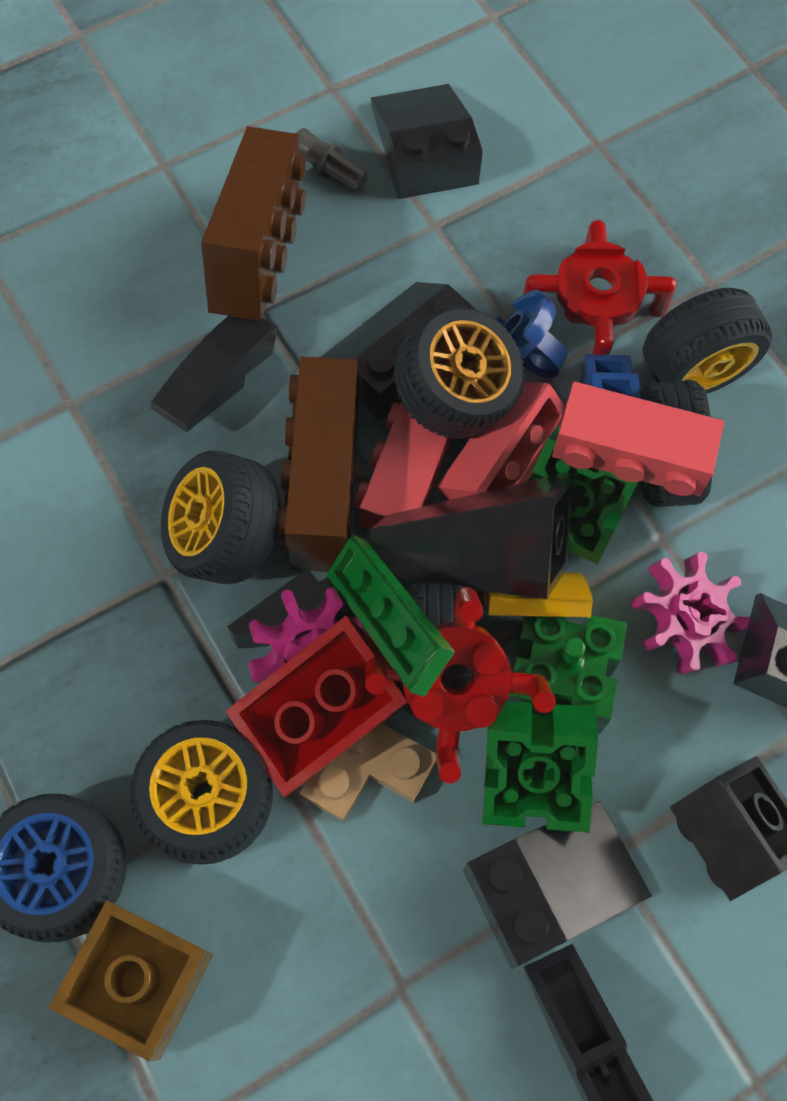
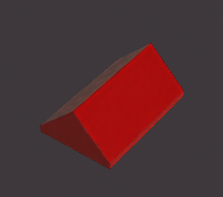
[225,616,408,797]

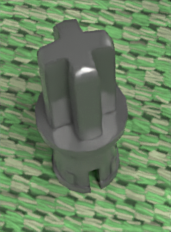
[296,128,367,191]

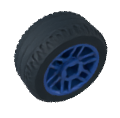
[0,793,126,943]

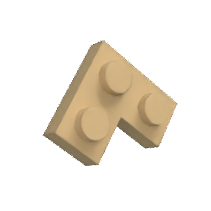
[299,724,437,823]

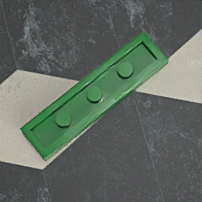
[327,535,455,697]

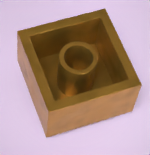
[48,900,214,1061]

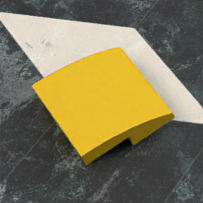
[483,572,593,617]

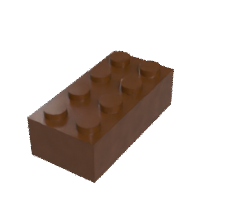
[201,126,306,321]
[277,356,359,572]

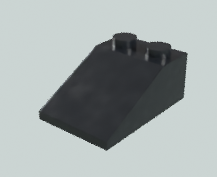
[371,84,483,199]
[463,801,652,970]

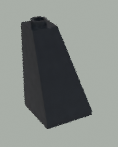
[365,473,573,599]

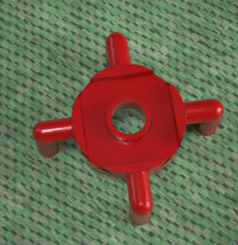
[523,220,677,355]
[365,587,556,784]

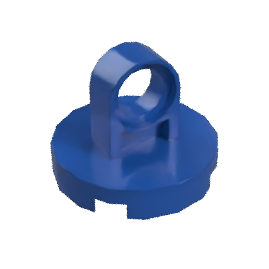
[495,290,568,378]

